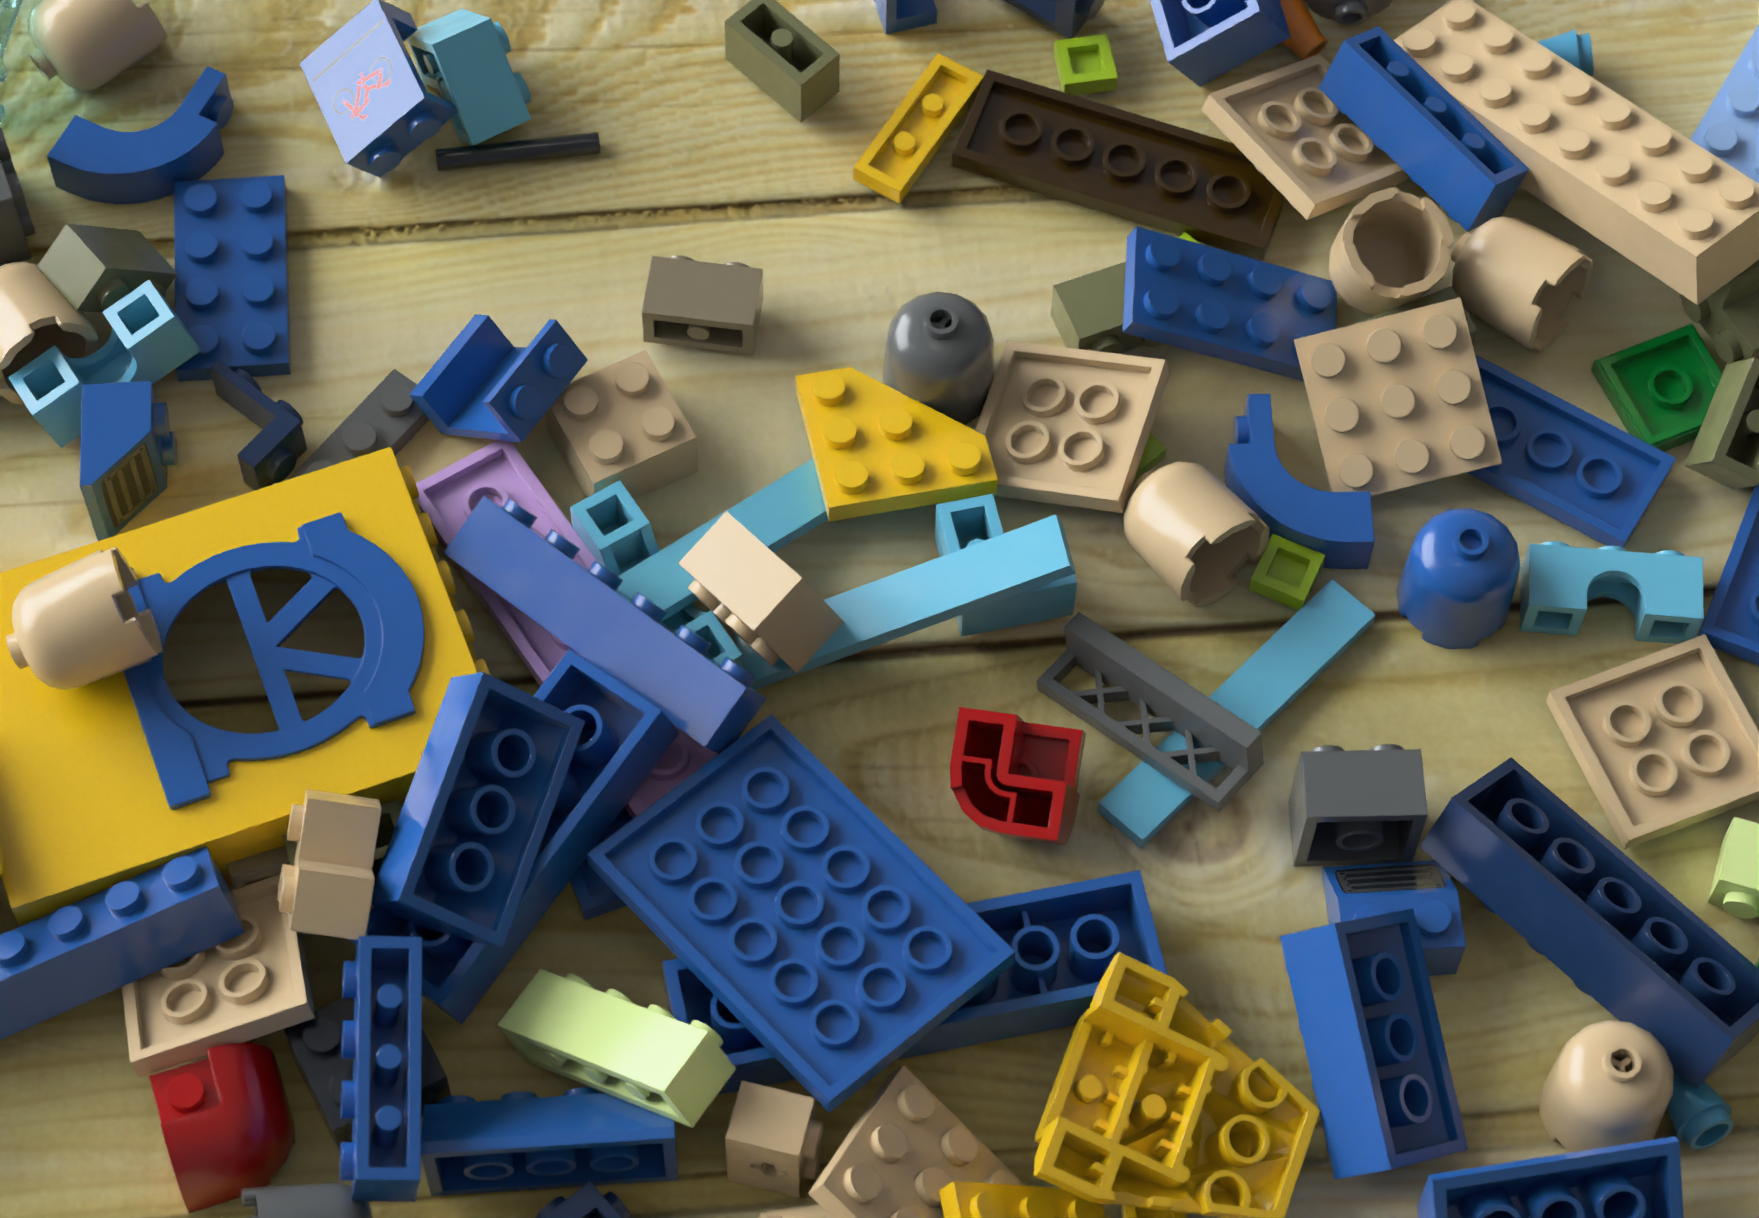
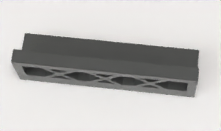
[1037,612,1264,812]

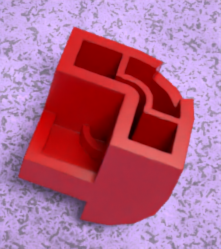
[950,707,1086,845]
[149,1043,295,1213]

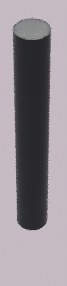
[435,132,601,171]

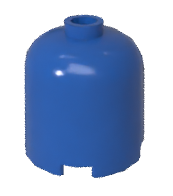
[1396,508,1520,649]

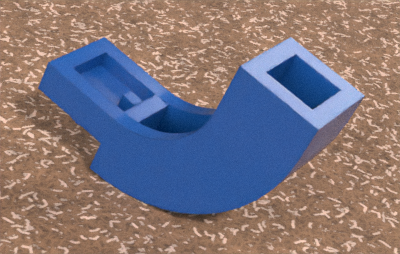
[47,66,234,204]
[1224,394,1375,569]

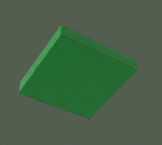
[1591,324,1723,452]

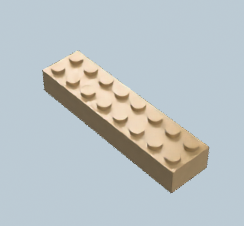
[1394,0,1759,305]

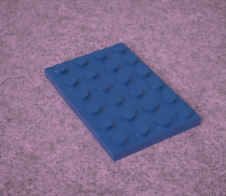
[587,714,1015,1113]

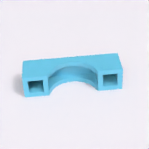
[570,480,743,667]

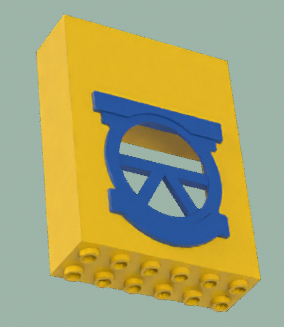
[0,447,490,927]

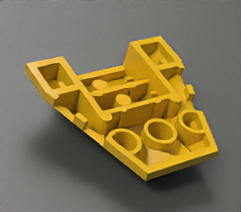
[1034,952,1320,1218]

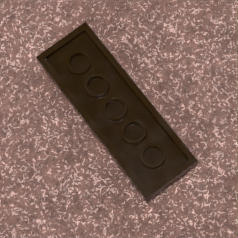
[951,69,1286,261]

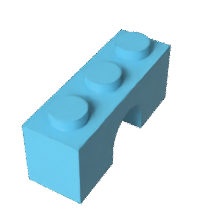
[8,280,201,448]
[1520,541,1704,644]

